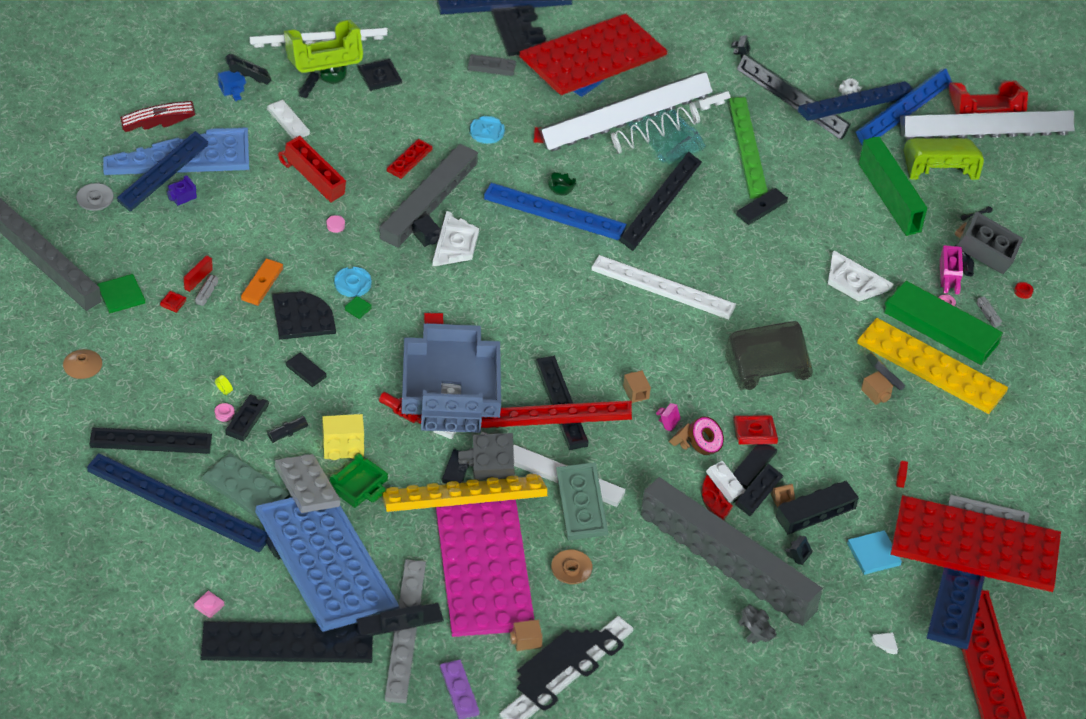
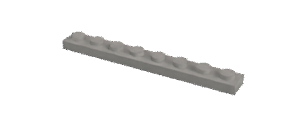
[385,560,426,704]

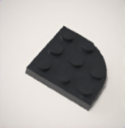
[272,291,336,340]

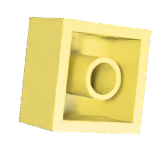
[322,414,364,460]

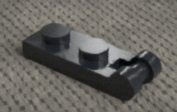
[225,54,271,85]
[226,394,269,442]

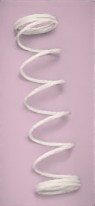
[611,102,700,154]

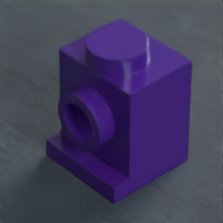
[167,175,197,206]

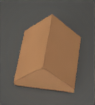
[771,484,795,508]

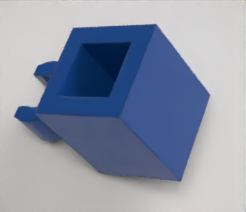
[218,70,246,101]

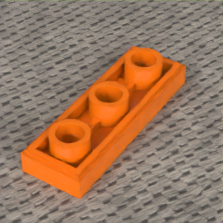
[241,258,283,306]

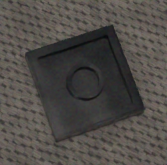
[358,58,402,91]

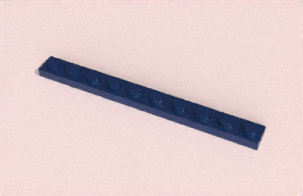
[87,453,269,553]

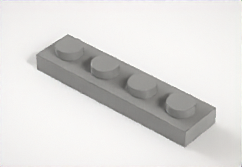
[948,495,1029,524]

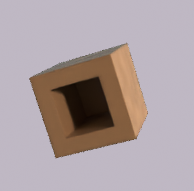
[623,371,651,403]
[861,371,893,405]
[510,620,543,651]

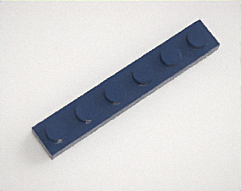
[117,131,208,212]

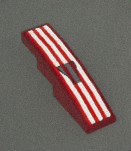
[120,101,196,132]

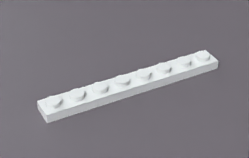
[249,28,387,48]

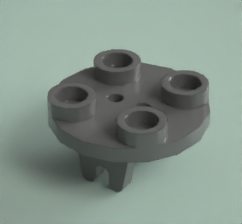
[738,605,777,644]

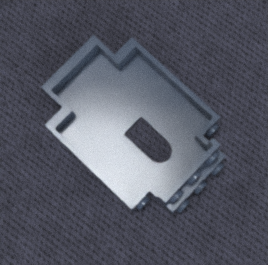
[402,323,501,433]

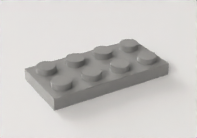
[275,454,340,513]

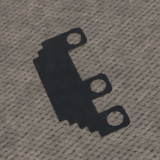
[517,629,624,711]

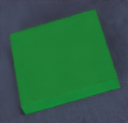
[97,274,146,314]

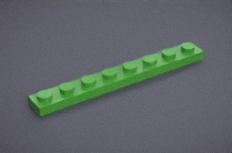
[728,97,768,199]

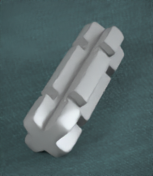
[195,275,218,306]
[976,296,1002,327]

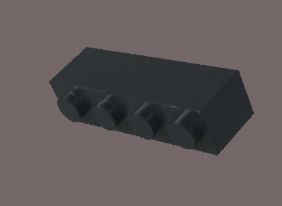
[776,480,859,535]

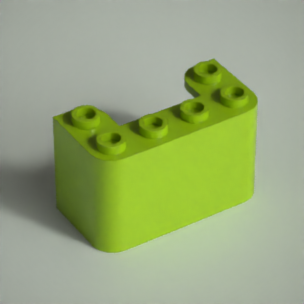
[284,20,363,73]

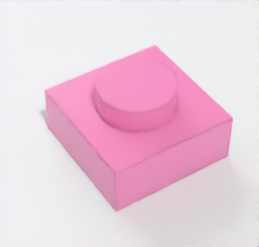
[194,591,224,618]

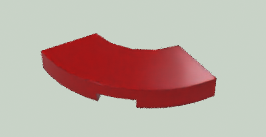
[702,475,733,520]

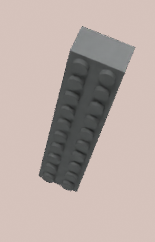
[641,477,823,626]

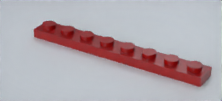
[481,400,632,428]

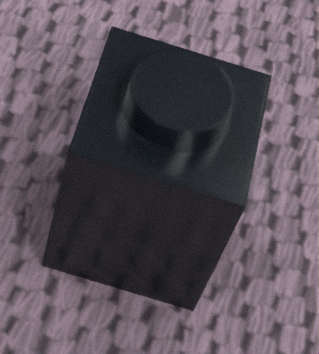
[413,215,440,247]

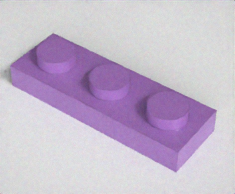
[440,659,479,719]

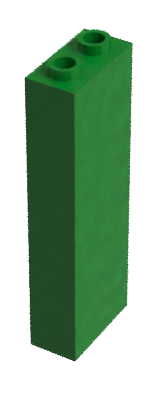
[859,136,928,236]
[884,281,1003,366]

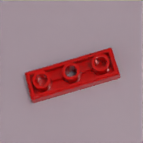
[387,139,433,179]

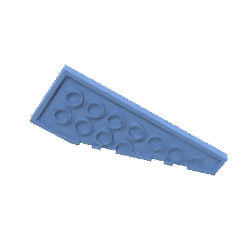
[103,128,249,175]

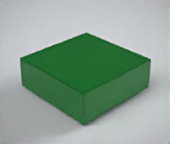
[345,296,372,319]

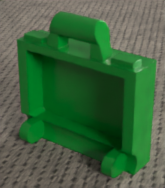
[329,453,388,508]

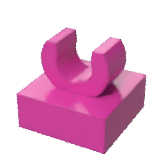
[656,403,681,432]

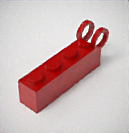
[278,135,346,203]

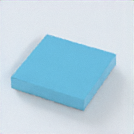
[847,530,902,575]

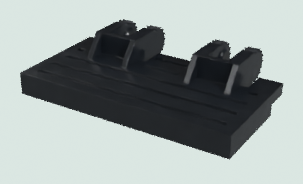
[491,5,547,57]

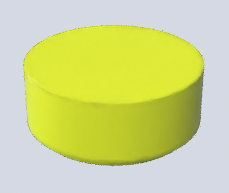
[215,375,233,395]

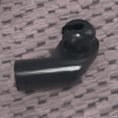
[962,252,974,277]

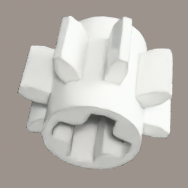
[839,79,861,96]

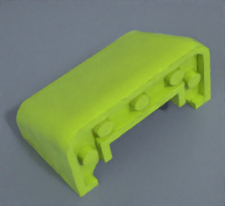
[904,138,984,180]

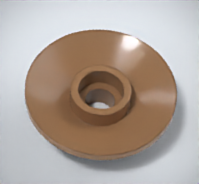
[63,349,102,379]
[551,550,592,584]

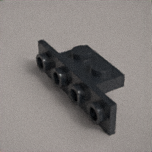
[356,603,444,638]

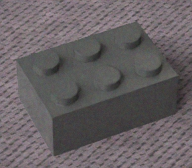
[956,211,1024,274]

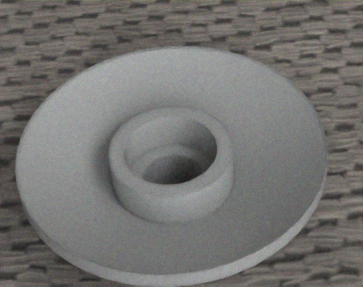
[76,183,114,211]

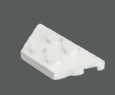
[433,211,479,266]
[828,251,894,301]

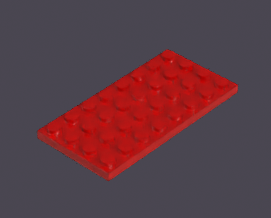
[519,13,668,96]
[890,495,1061,592]

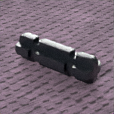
[299,71,319,98]

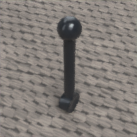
[960,206,993,221]

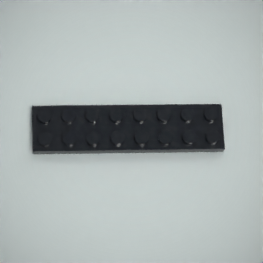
[201,621,373,663]

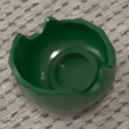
[320,66,347,85]
[547,172,576,196]

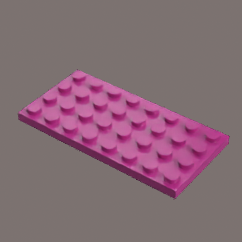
[435,499,535,637]

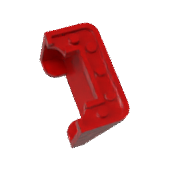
[949,80,1028,114]

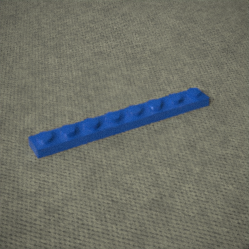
[856,68,952,145]
[484,183,627,241]

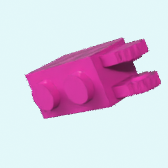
[940,245,963,294]

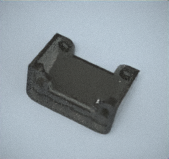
[725,321,813,390]

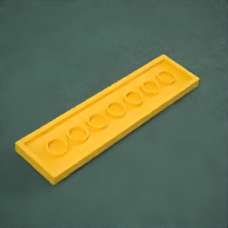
[857,318,1008,414]
[382,474,548,512]

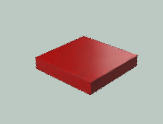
[733,415,778,444]

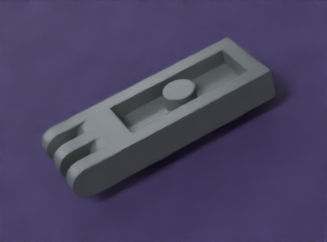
[468,54,516,76]

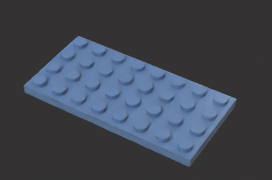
[255,498,399,632]

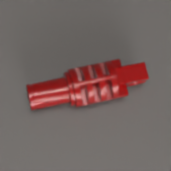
[379,391,421,424]

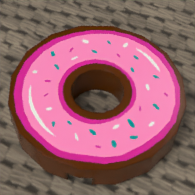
[688,416,724,455]

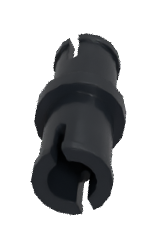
[267,415,308,443]

